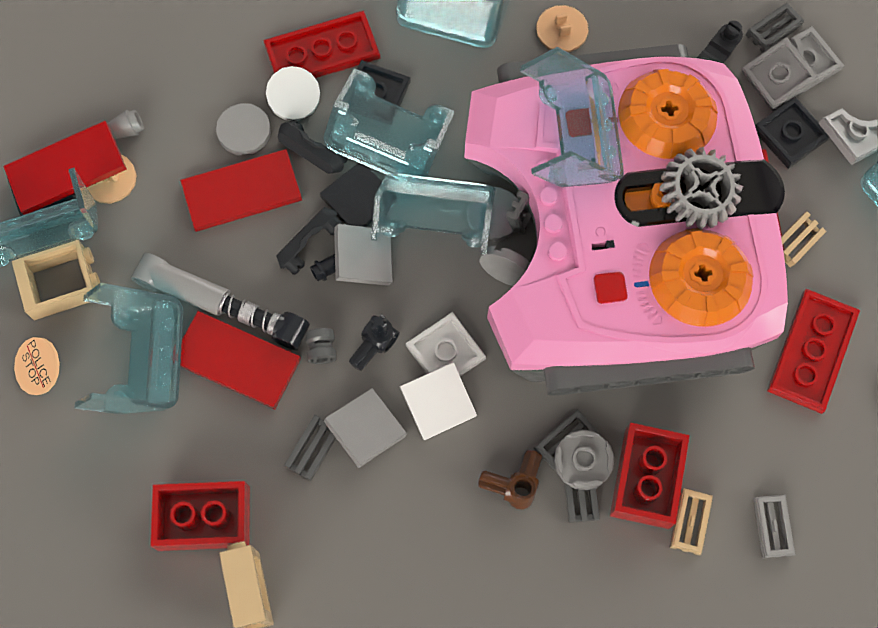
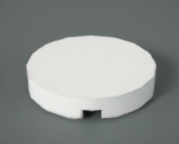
[266,66,320,121]

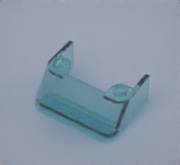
[396,0,510,48]
[520,47,624,187]
[0,168,98,267]
[371,174,496,254]
[74,283,183,414]

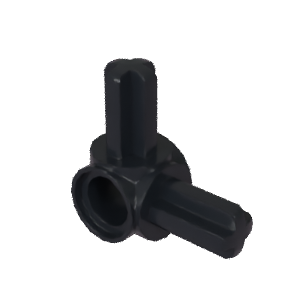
[349,314,400,371]

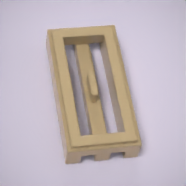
[781,212,826,267]
[670,488,713,555]

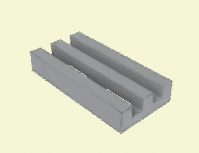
[753,495,795,558]

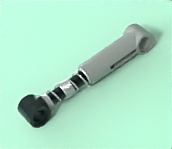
[131,253,310,351]

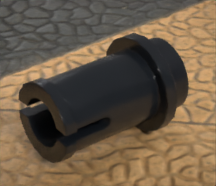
[310,254,336,281]

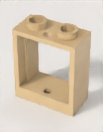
[12,239,101,321]
[220,542,274,628]

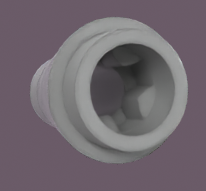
[108,110,144,139]

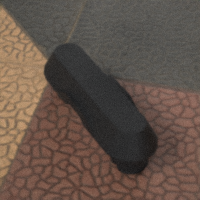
[697,20,743,64]
[278,120,347,174]
[276,207,343,274]

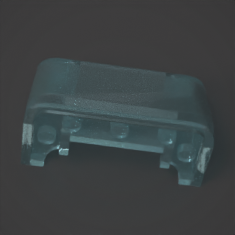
[323,68,455,185]

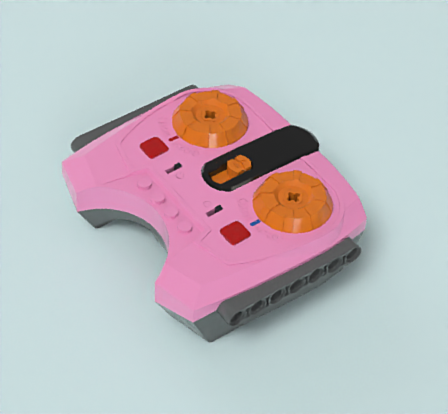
[464,44,788,396]

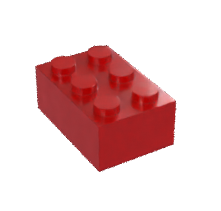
[610,422,690,529]
[151,481,250,551]

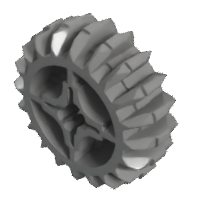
[659,147,743,229]

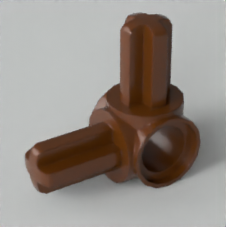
[478,450,542,510]

